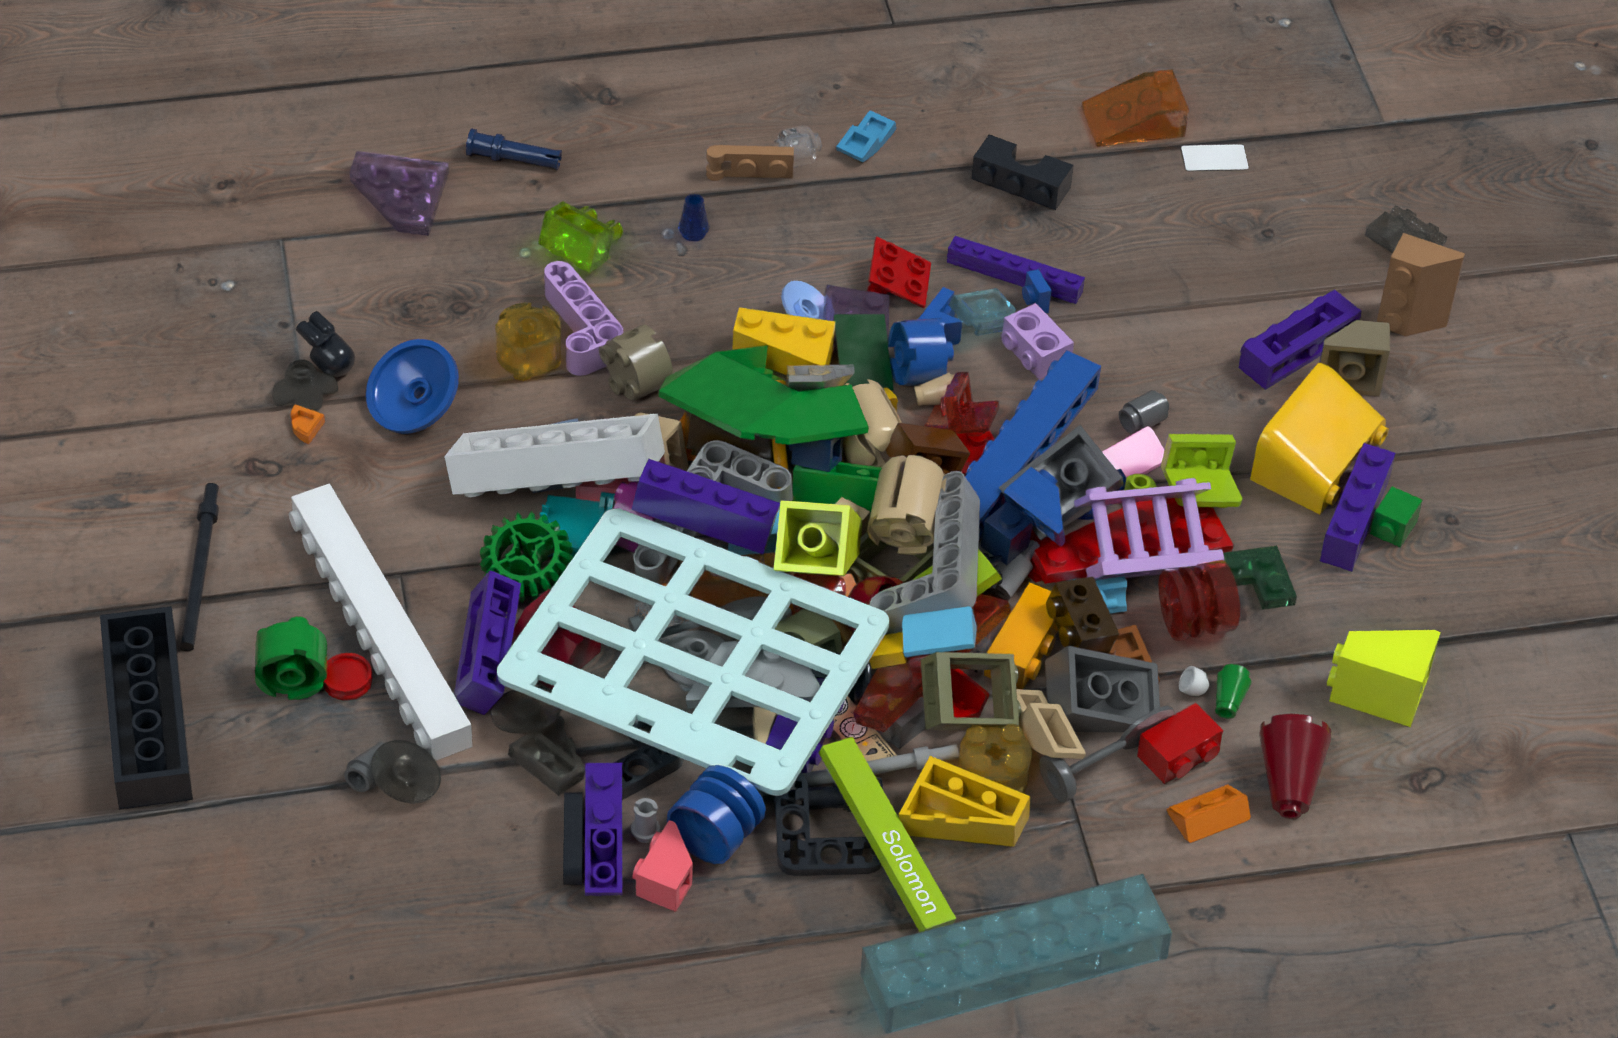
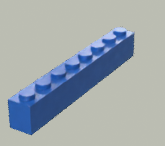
[965,350,1101,540]

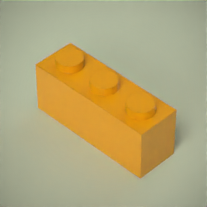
[984,582,1058,689]

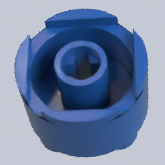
[888,318,954,386]

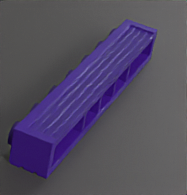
[947,236,1085,304]

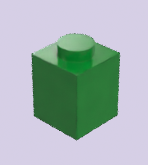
[1370,486,1423,548]

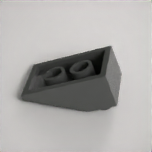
[999,425,1123,541]
[1045,646,1160,732]

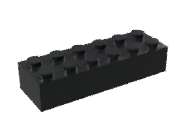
[100,606,193,810]

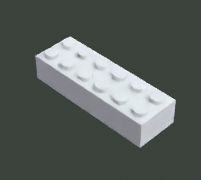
[445,414,665,497]

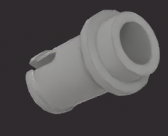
[631,798,660,843]

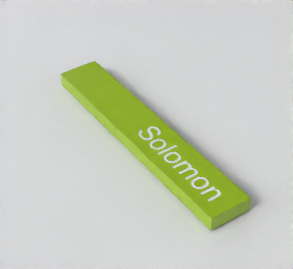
[818,737,956,935]

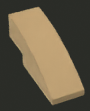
[1012,689,1086,759]

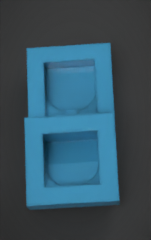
[836,110,896,162]

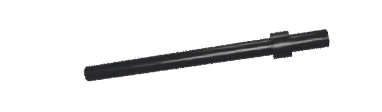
[180,483,219,651]

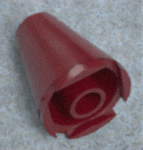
[1259,713,1332,819]

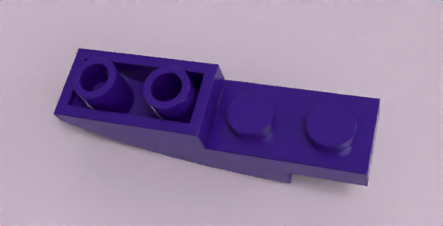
[585,763,622,896]

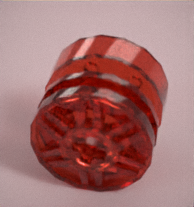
[1158,559,1240,641]

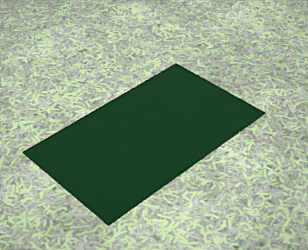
[834,314,894,390]

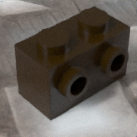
[1046,576,1119,654]

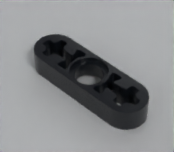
[563,792,583,885]

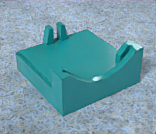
[540,492,615,558]

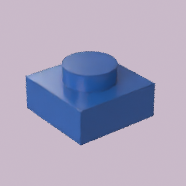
[1022,269,1051,314]

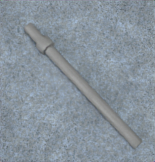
[757,744,959,796]

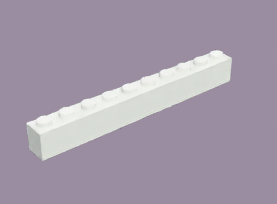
[289,483,472,762]

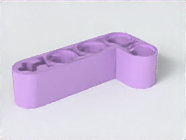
[544,261,623,376]

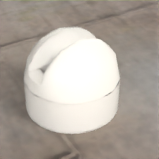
[1179,666,1209,696]

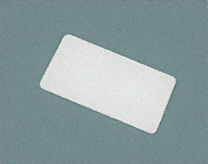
[1181,145,1248,171]

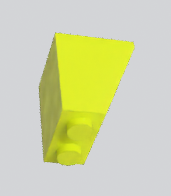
[774,500,863,576]
[1327,630,1441,727]

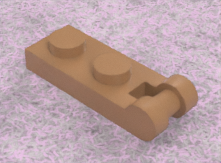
[706,145,794,181]

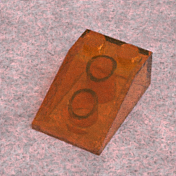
[1081,69,1189,147]

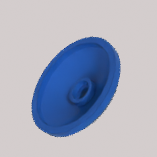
[366,339,459,434]

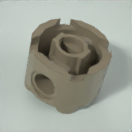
[599,325,673,400]

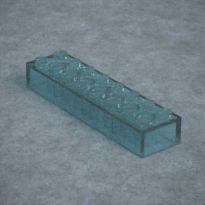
[860,874,1172,1034]

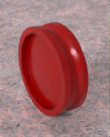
[323,653,372,700]

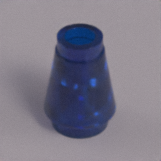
[678,194,710,242]

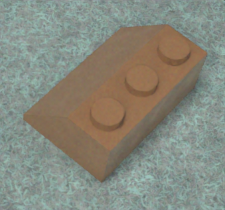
[1377,233,1465,336]

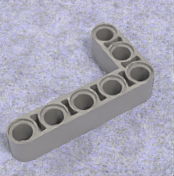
[633,440,793,585]
[869,471,980,634]

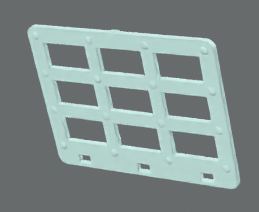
[497,509,889,796]

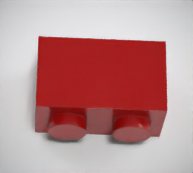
[1137,702,1223,784]

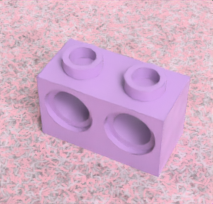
[1001,303,1074,380]

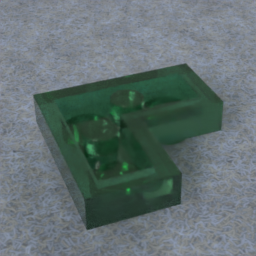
[1212,545,1297,610]

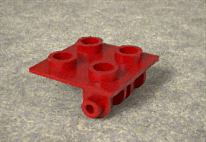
[867,236,931,308]

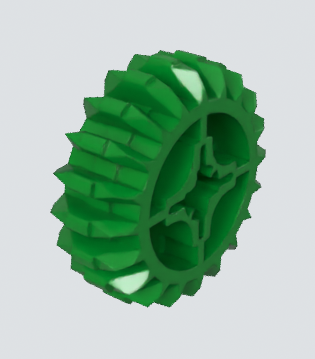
[480,511,573,603]

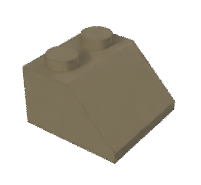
[1319,320,1390,397]

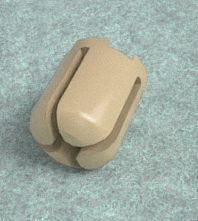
[842,379,902,468]
[867,455,946,555]

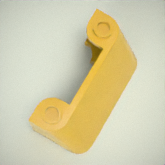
[1250,362,1389,515]

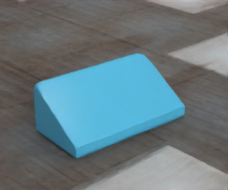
[902,606,977,657]

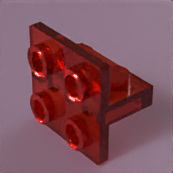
[925,371,1000,436]

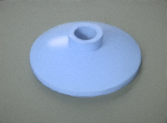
[781,281,834,321]

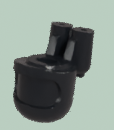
[296,311,355,377]

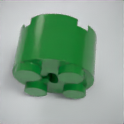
[255,616,327,700]

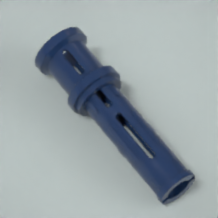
[466,128,562,170]

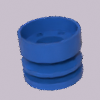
[667,765,766,864]

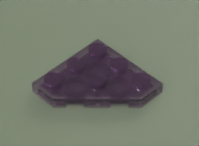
[349,151,449,236]

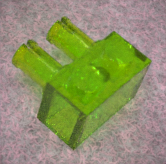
[538,201,623,272]

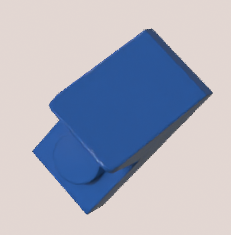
[919,287,962,345]

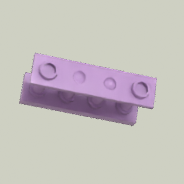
[1074,478,1225,580]

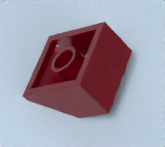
[511,589,601,691]

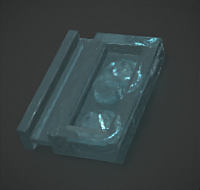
[948,288,1016,336]

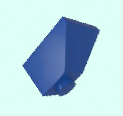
[1004,467,1065,547]

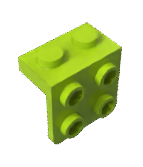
[1160,434,1242,508]

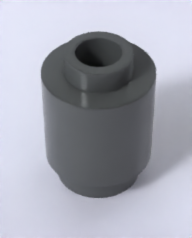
[1119,390,1169,434]

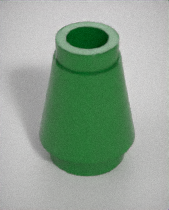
[1215,664,1252,719]

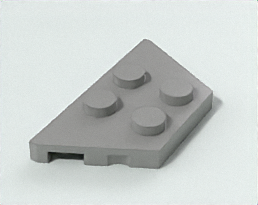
[686,641,821,709]

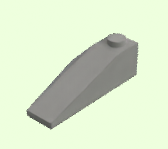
[787,364,854,391]

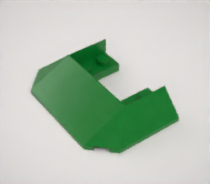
[658,345,869,445]

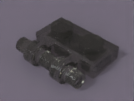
[1365,205,1447,253]

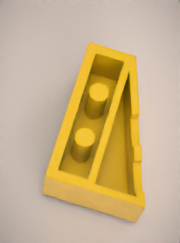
[733,307,835,375]
[899,756,1030,847]

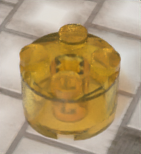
[495,302,562,381]
[958,724,1032,793]

